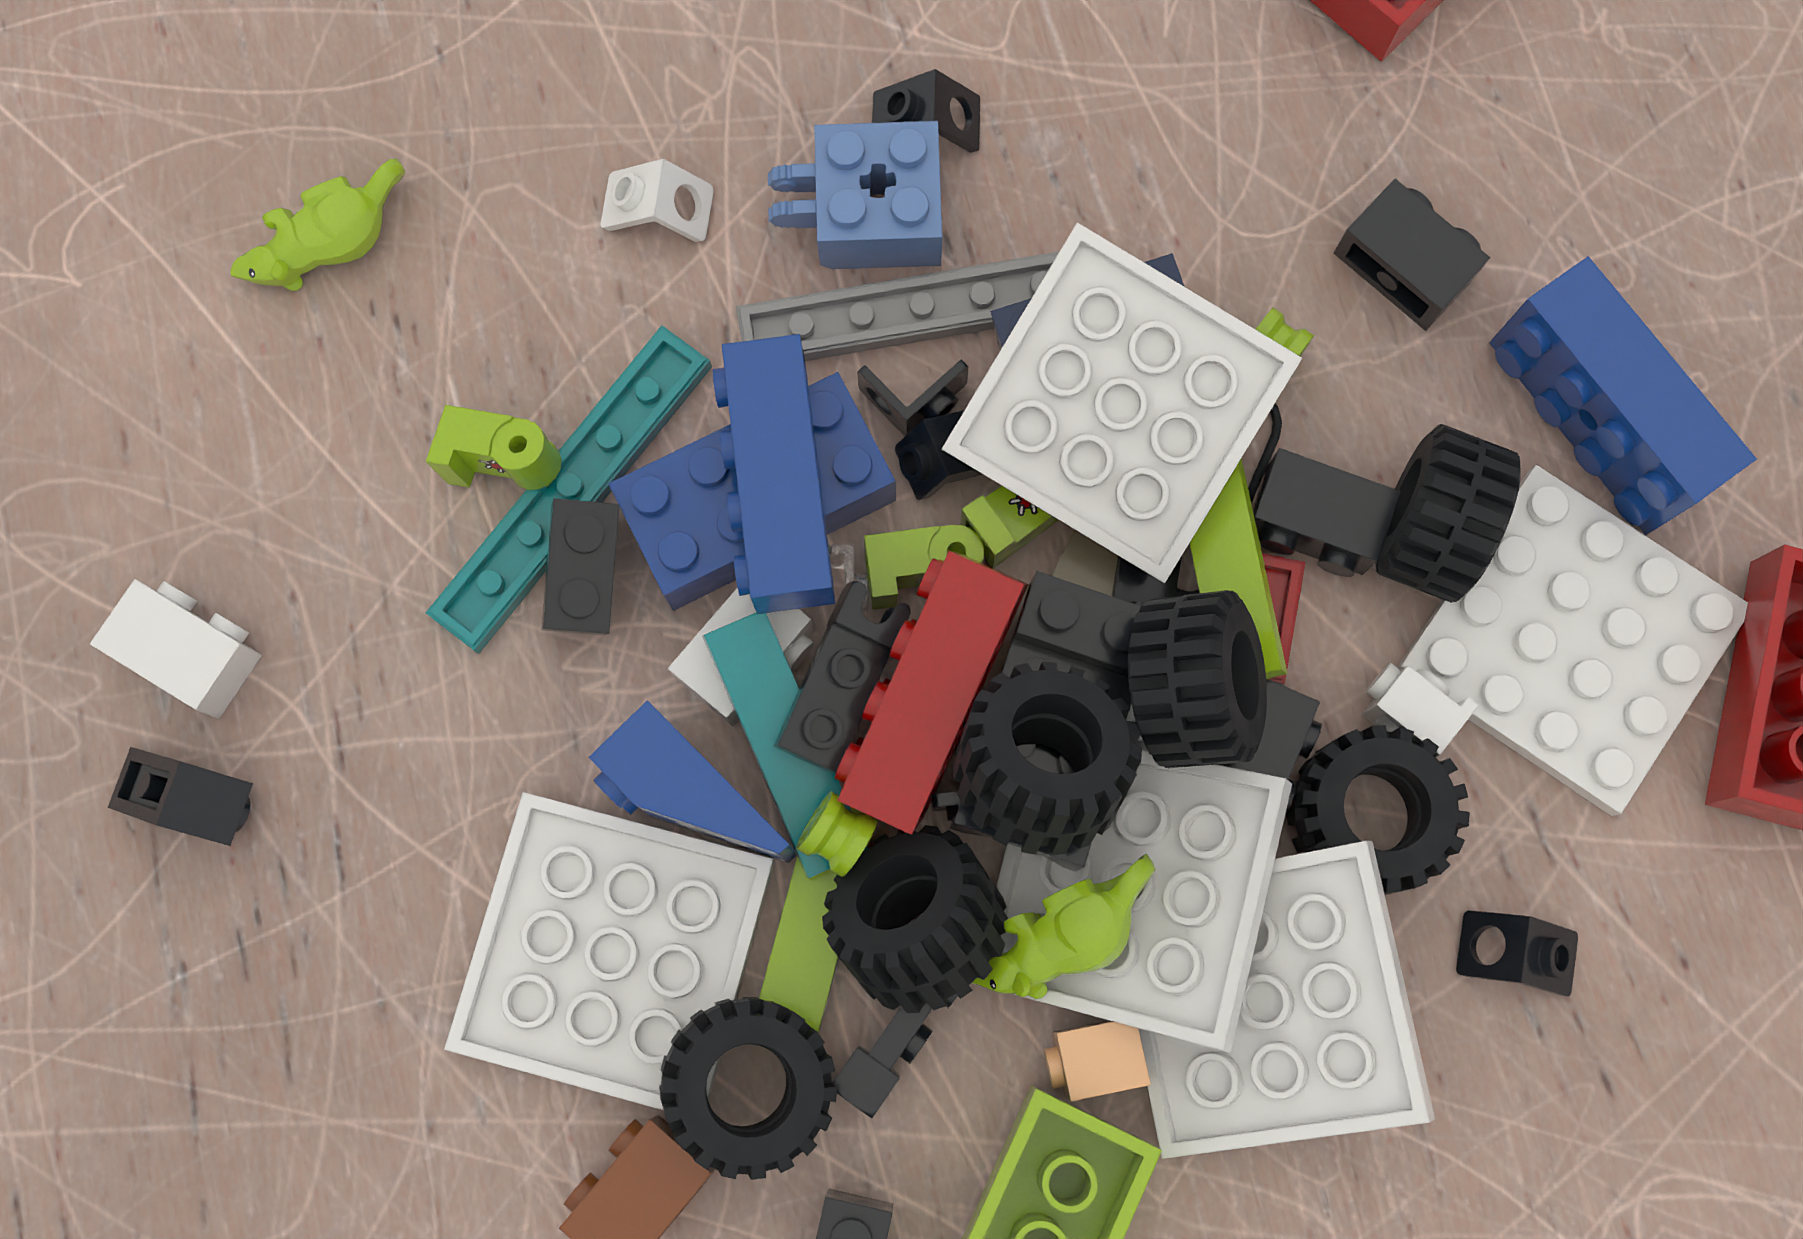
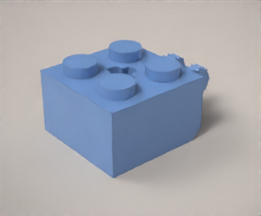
[768,121,942,269]

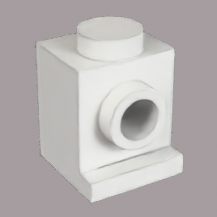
[1362,662,1479,757]

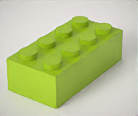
[962,1085,1162,1239]

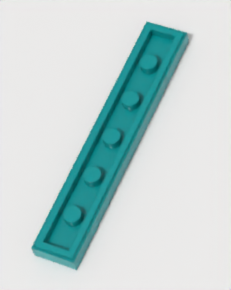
[425,325,712,654]

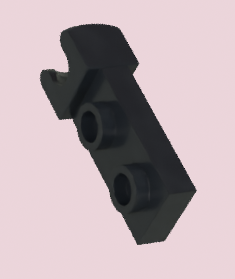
[773,581,911,774]
[833,994,958,1118]

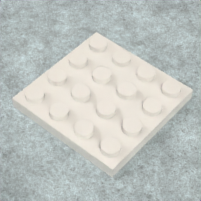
[942,222,1302,583]
[1397,465,1748,816]
[973,750,1292,1053]
[444,792,775,1110]
[1138,841,1435,1159]

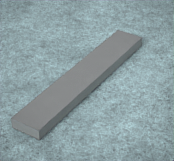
[736,251,1060,361]

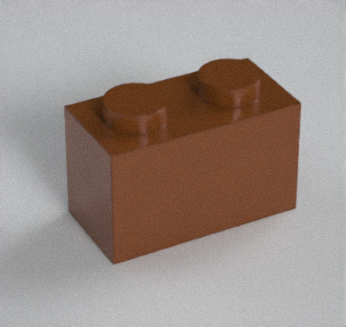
[559,1115,716,1239]

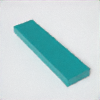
[702,612,868,878]

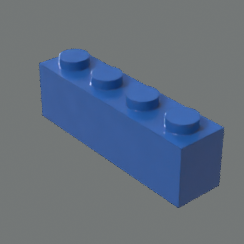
[713,334,836,614]

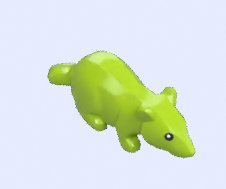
[230,158,405,291]
[972,854,1156,999]

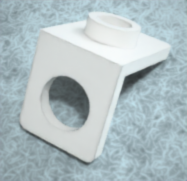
[600,158,714,242]

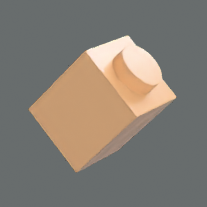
[1044,1020,1151,1102]

